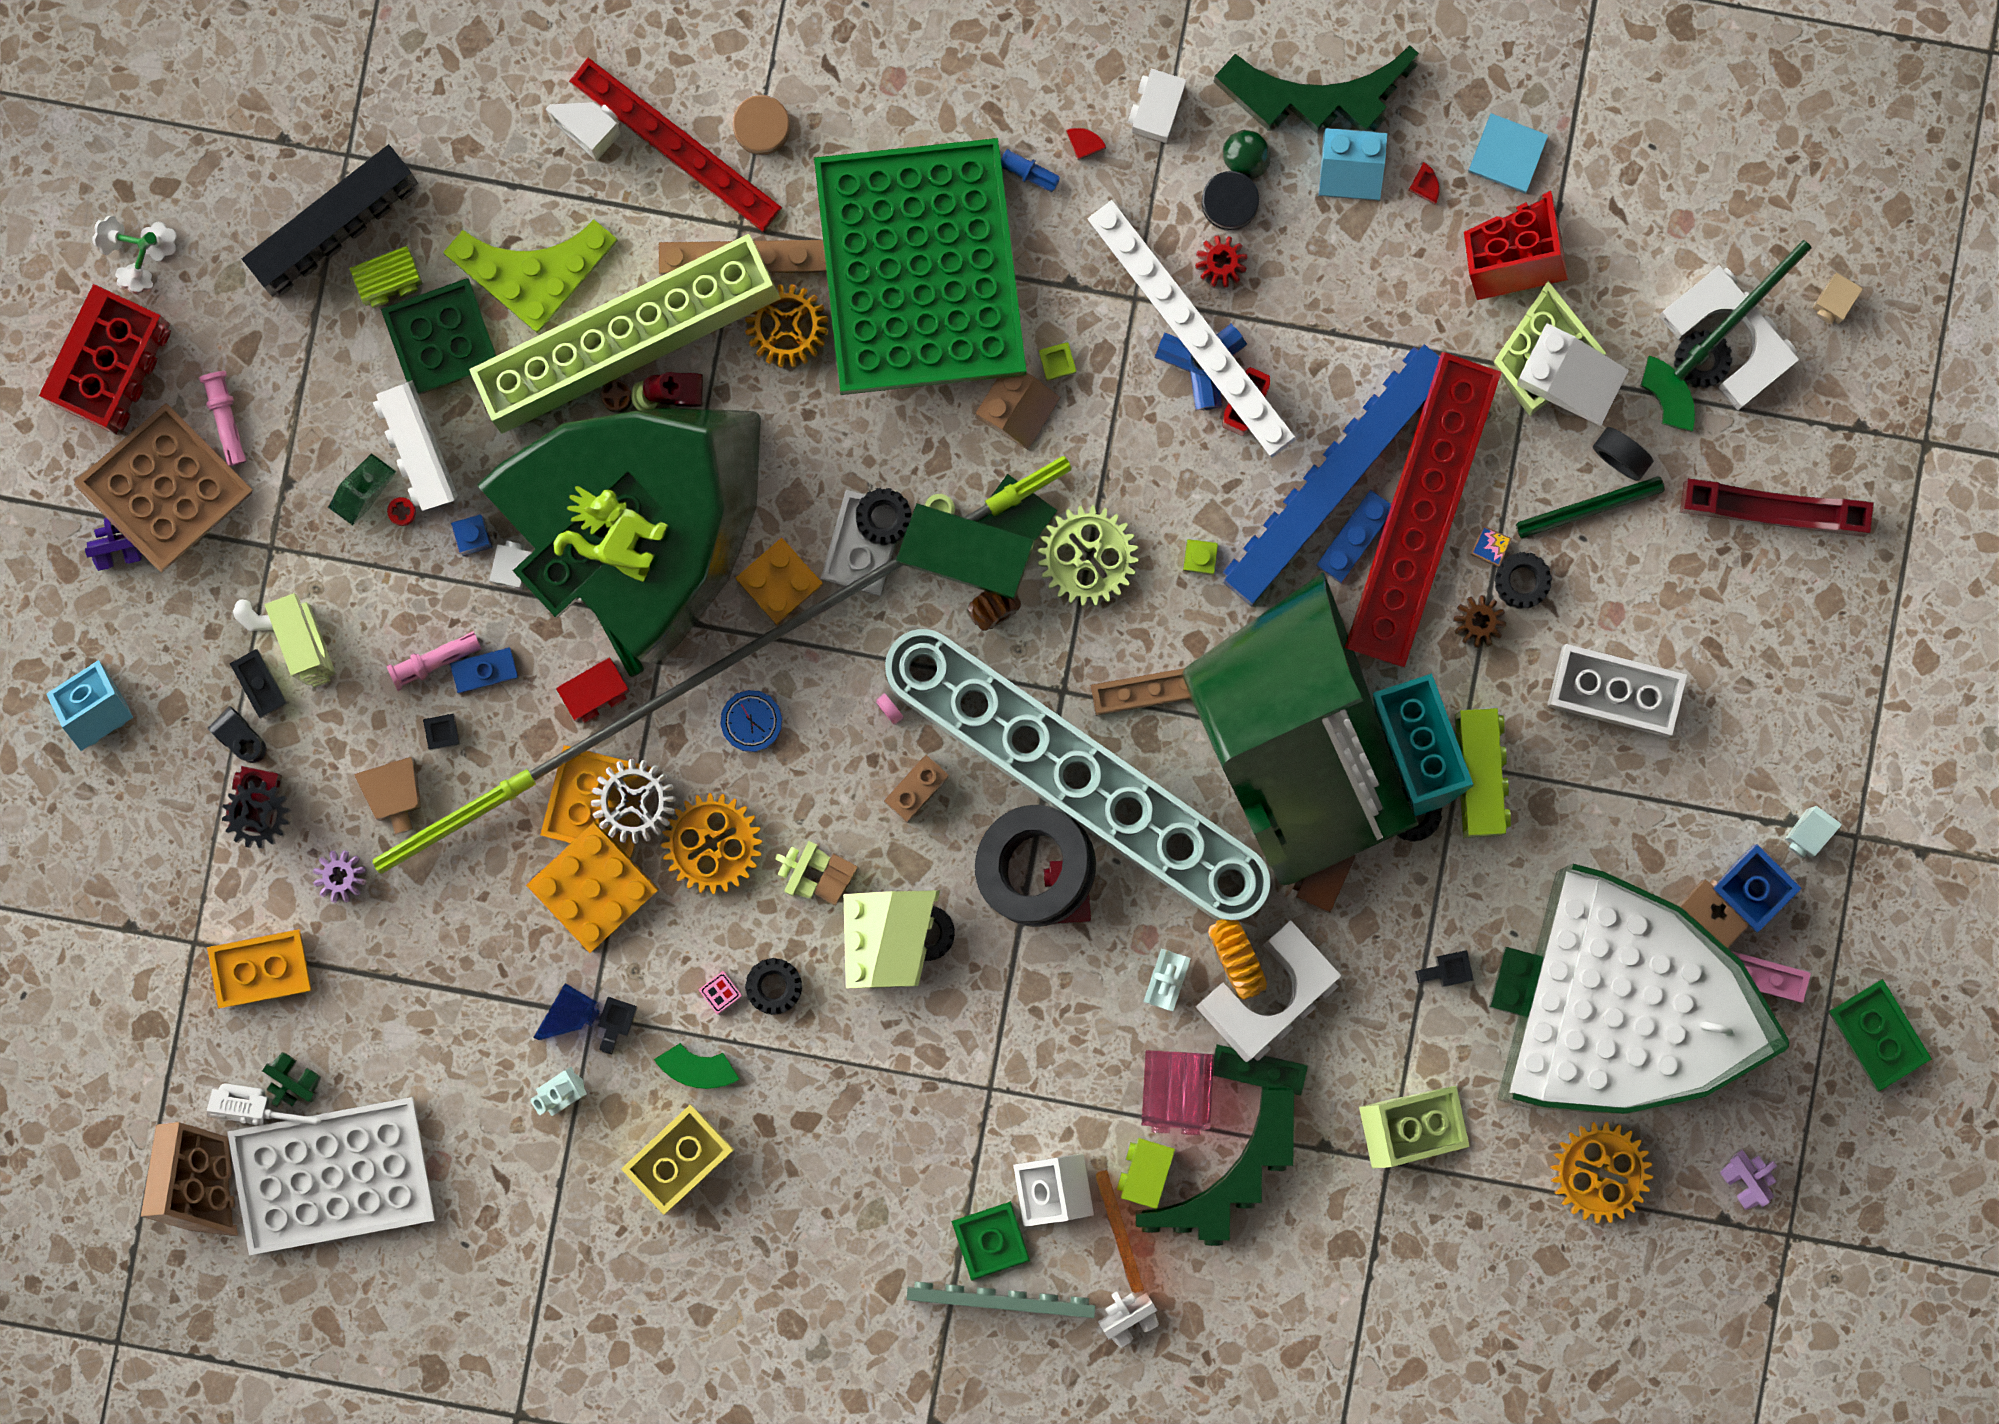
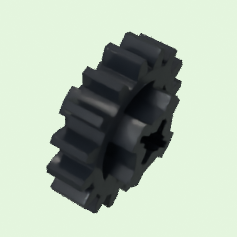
[222,781,291,849]

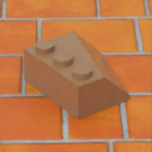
[141,1122,238,1236]

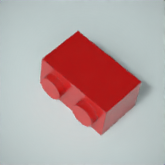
[556,657,630,724]

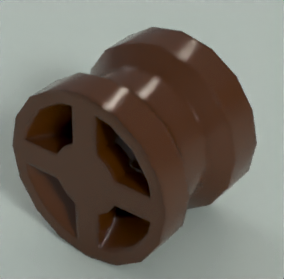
[600,379,632,413]

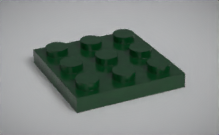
[381,278,497,395]

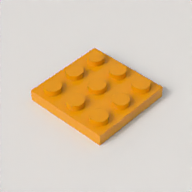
[540,745,651,859]
[526,821,659,953]

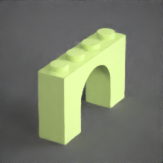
[264,593,336,688]

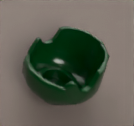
[1223,130,1271,180]

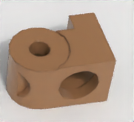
[814,853,858,906]

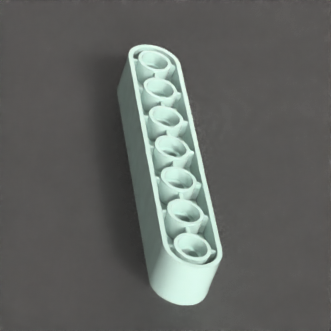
[885,629,1270,921]

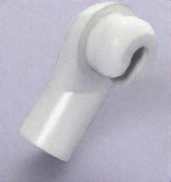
[233,599,274,631]

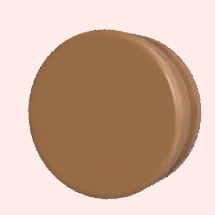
[732,95,790,155]

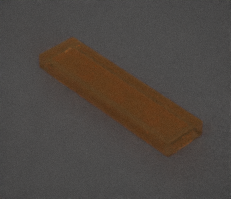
[1095,1169,1144,1293]

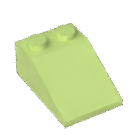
[1359,1086,1469,1168]

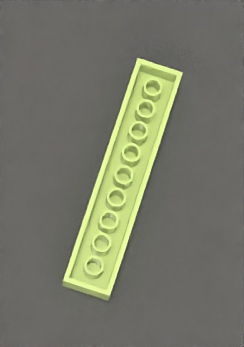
[469,234,781,434]

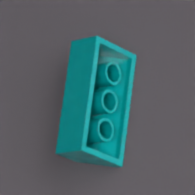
[1373,673,1473,816]

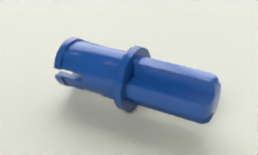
[1001,148,1060,192]

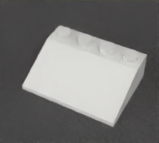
[373,381,458,511]

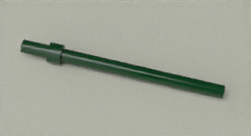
[1673,240,1812,381]

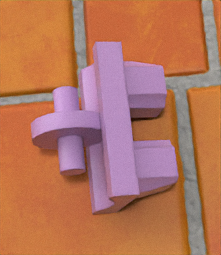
[1720,1149,1777,1210]

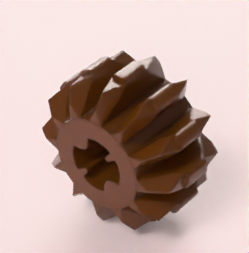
[967,591,1022,631]
[1453,595,1506,648]

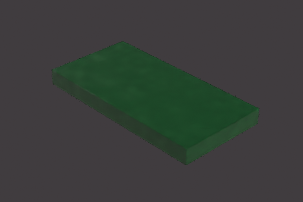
[896,503,1035,600]

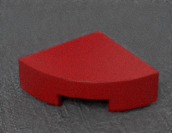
[1066,128,1106,160]
[1408,162,1440,205]

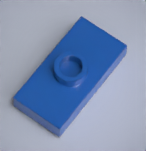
[450,647,519,694]

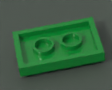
[1828,979,1932,1092]

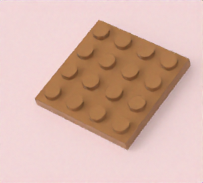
[74,403,253,573]

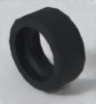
[1593,427,1654,481]

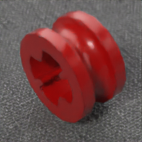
[387,497,416,526]

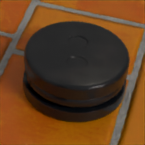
[1201,171,1259,231]

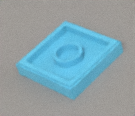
[1468,113,1548,194]

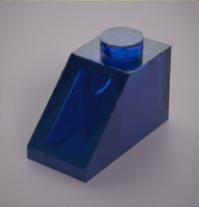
[533,983,601,1041]

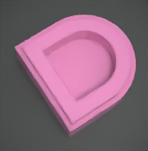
[876,693,904,725]

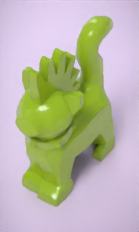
[554,486,668,582]

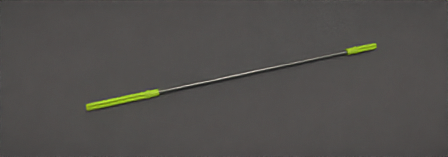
[372,456,1072,874]

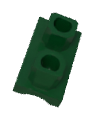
[262,1052,321,1107]

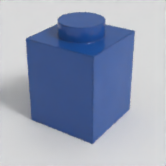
[451,514,493,556]

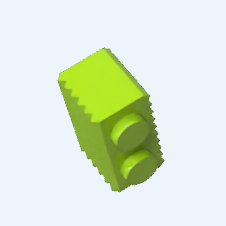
[349,246,423,308]

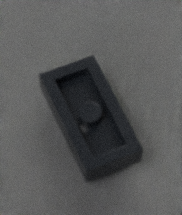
[229,649,288,719]

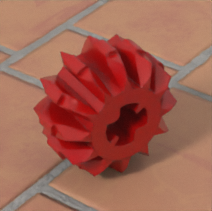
[1195,235,1248,288]

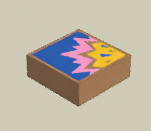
[1470,526,1512,567]

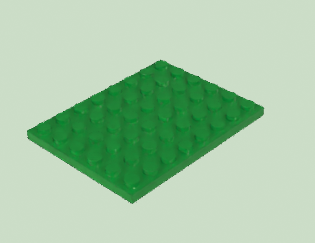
[814,138,1027,395]

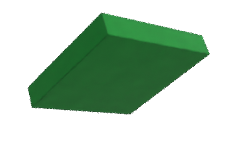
[951,1201,1030,1281]

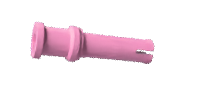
[199,371,247,466]
[386,631,482,691]

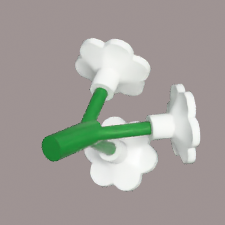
[92,216,177,294]

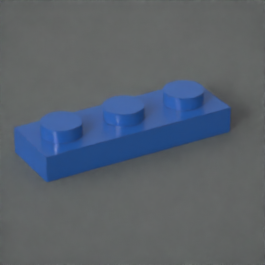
[1316,489,1391,584]

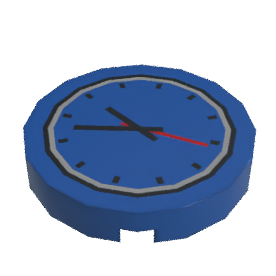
[720,690,782,752]

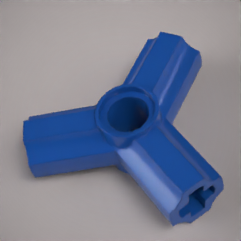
[1154,324,1247,411]

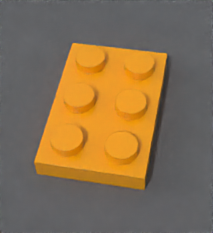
[207,929,312,1009]

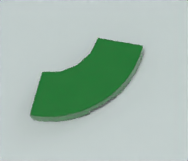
[1640,355,1695,432]
[654,1043,740,1089]

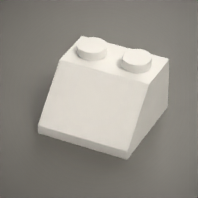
[546,102,621,161]
[1013,1153,1094,1227]

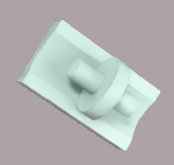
[1143,948,1191,1012]
[531,1067,587,1116]

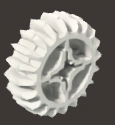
[591,759,676,844]

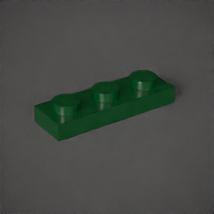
[1209,1044,1308,1096]

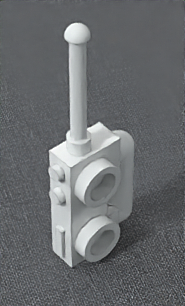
[207,1084,321,1126]

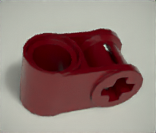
[642,372,703,407]

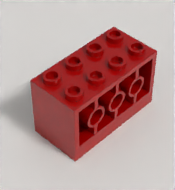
[39,284,171,435]

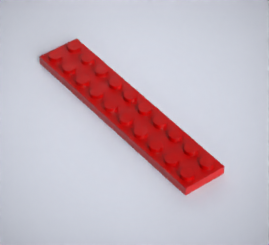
[1345,352,1502,668]

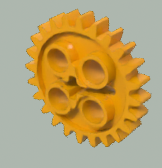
[661,793,763,894]
[1550,1122,1653,1223]

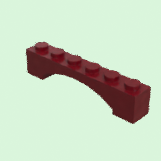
[1680,478,1874,537]

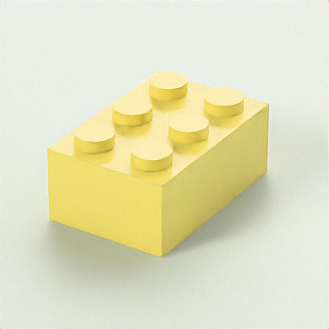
[621,1104,734,1215]

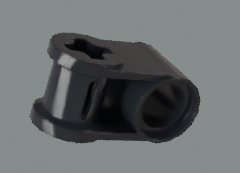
[208,706,267,763]

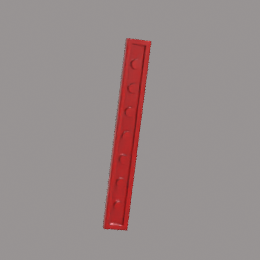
[569,57,782,233]

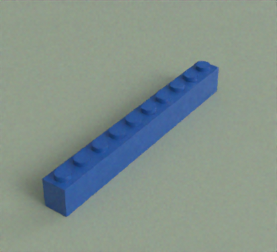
[1223,344,1440,606]

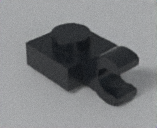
[1415,950,1474,987]
[598,997,638,1055]

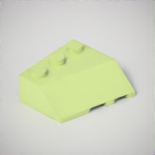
[1494,281,1606,416]
[843,890,940,988]

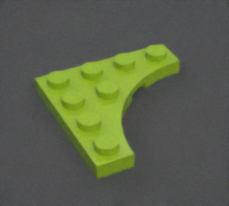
[443,219,618,334]

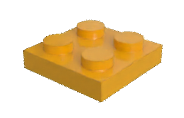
[735,537,823,625]

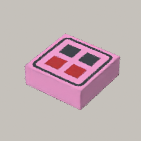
[699,971,742,1015]

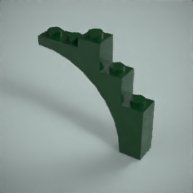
[1213,45,1419,133]
[1135,1087,1294,1246]

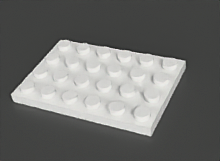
[227,1097,436,1255]

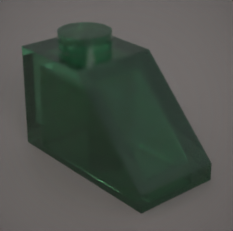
[328,453,396,526]

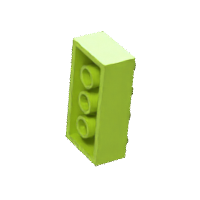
[1455,708,1511,839]

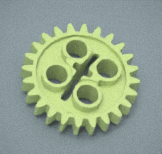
[1038,505,1138,607]

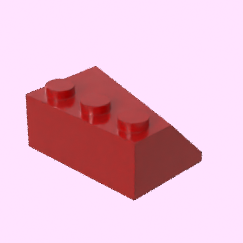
[1464,190,1568,300]

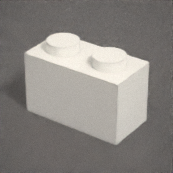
[1128,68,1186,143]

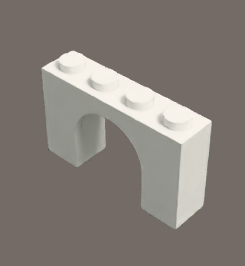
[1659,265,1799,410]
[1196,920,1341,1062]

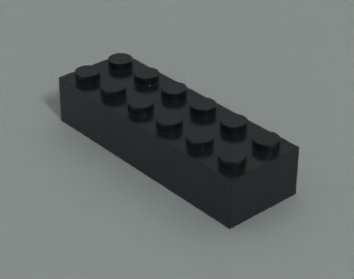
[241,144,418,297]

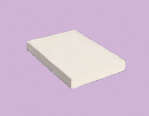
[821,490,896,596]

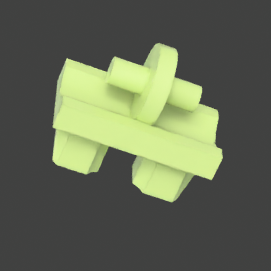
[775,841,831,899]

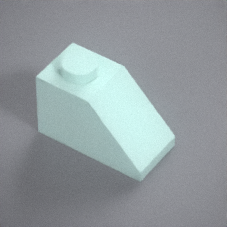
[1785,806,1842,858]

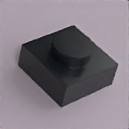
[423,713,460,750]

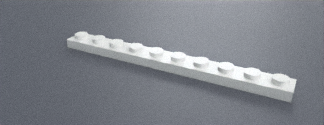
[1087,200,1296,458]

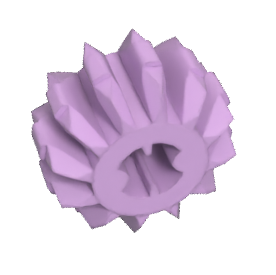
[313,850,366,903]

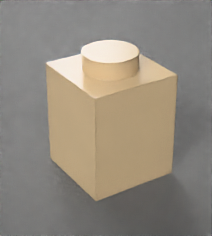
[1813,272,1863,324]

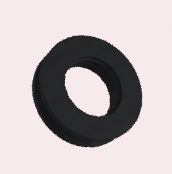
[975,805,1096,927]

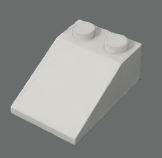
[1517,323,1629,426]

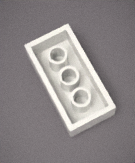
[1547,644,1687,738]

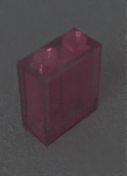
[1141,1050,1214,1135]

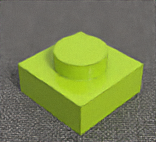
[1038,342,1077,381]
[1183,539,1218,575]

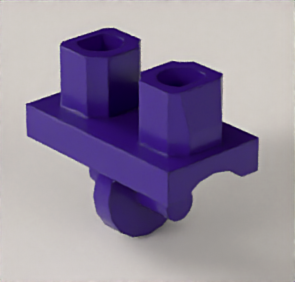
[85,517,142,571]

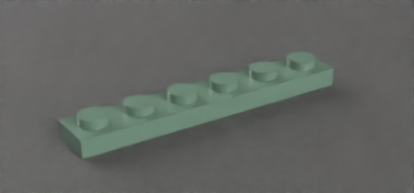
[906,1281,1095,1318]

